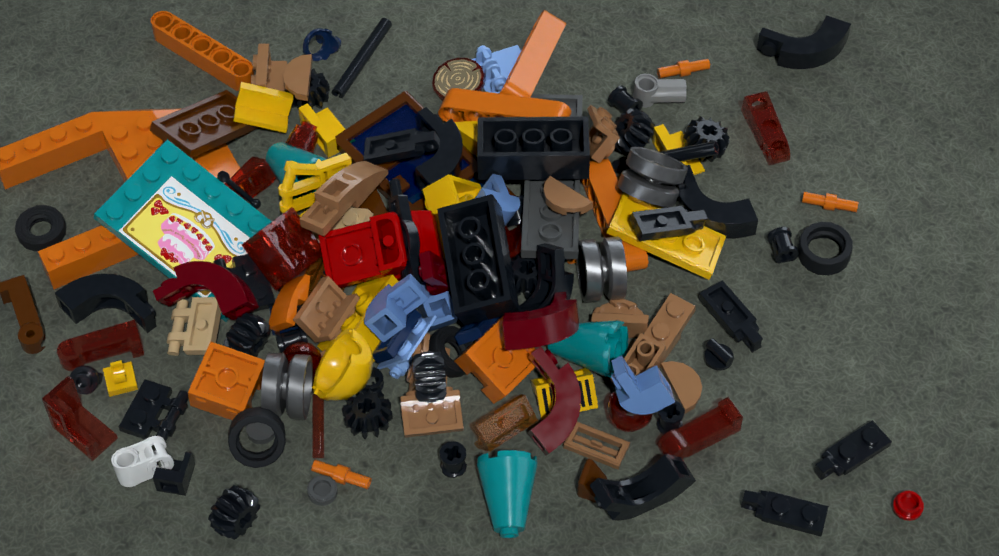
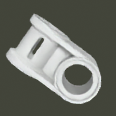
[111,436,174,487]

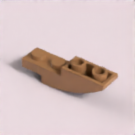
[300,161,388,236]
[611,293,695,383]

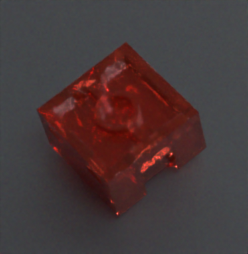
[241,207,322,290]

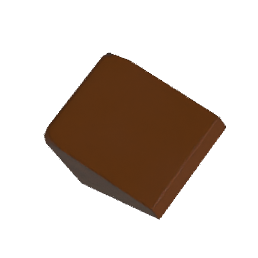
[577,458,607,502]

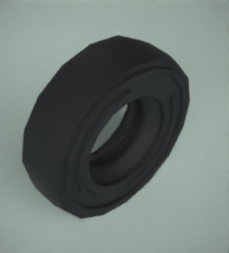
[15,205,66,251]
[428,326,472,378]

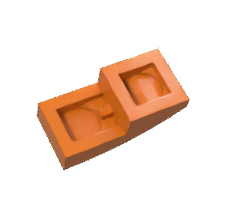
[269,274,310,332]

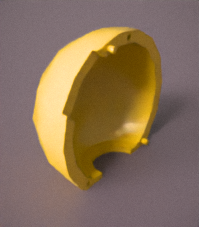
[312,328,373,401]

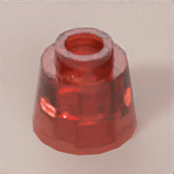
[285,121,319,154]

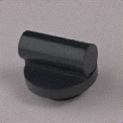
[704,338,734,370]
[69,365,103,395]

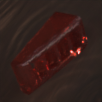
[225,156,276,202]

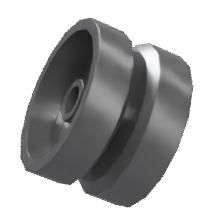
[617,147,688,207]
[577,237,627,302]
[261,352,313,420]

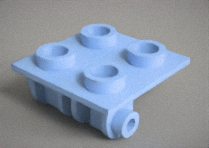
[469,45,538,94]
[377,315,437,379]

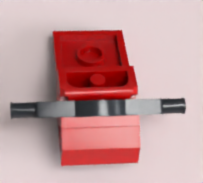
[318,179,443,288]

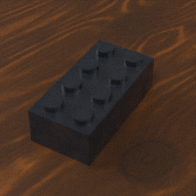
[477,116,590,180]
[437,194,520,326]

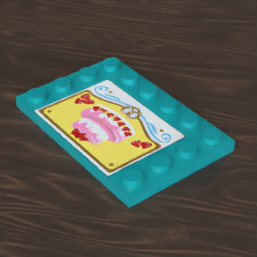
[94,139,298,322]

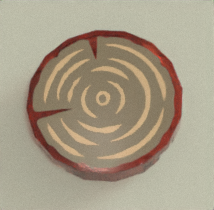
[432,58,486,102]

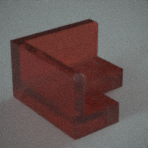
[42,376,118,461]

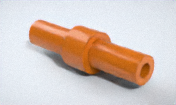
[657,59,710,78]
[802,192,859,213]
[311,460,372,489]

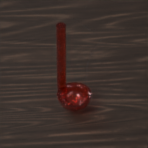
[282,341,324,459]

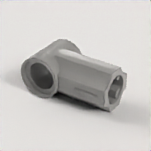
[632,73,687,108]

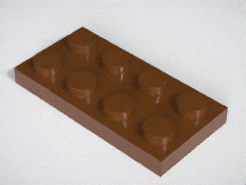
[150,90,259,158]

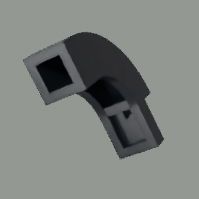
[757,15,851,69]
[415,107,463,192]
[675,165,758,239]
[519,243,574,312]
[55,274,156,333]
[589,454,696,520]

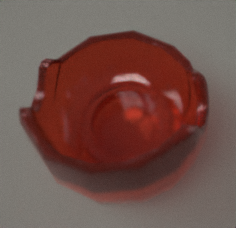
[607,392,653,432]

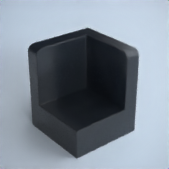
[153,451,195,496]

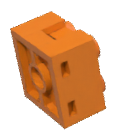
[455,316,536,404]
[188,341,265,420]

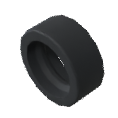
[798,221,853,276]
[228,407,286,468]

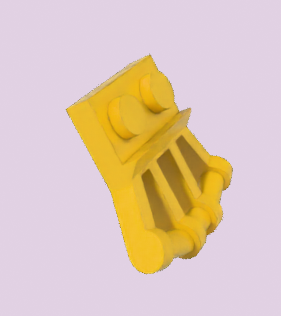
[278,153,352,232]

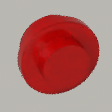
[893,491,924,521]

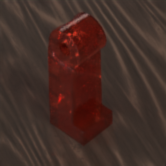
[741,91,790,165]
[57,319,144,371]
[657,397,743,459]

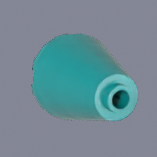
[266,142,327,208]
[546,320,629,378]
[477,450,538,538]

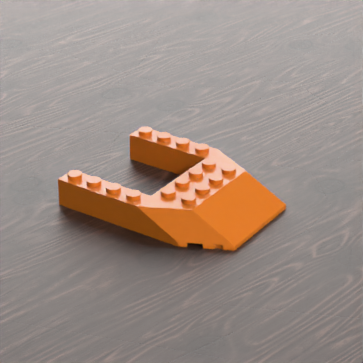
[0,108,249,289]

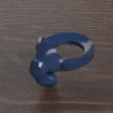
[303,28,341,61]

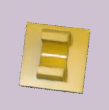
[103,360,138,397]

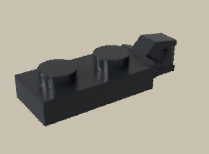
[364,128,440,165]
[629,206,708,241]
[699,280,763,353]
[814,420,892,480]
[741,490,829,537]

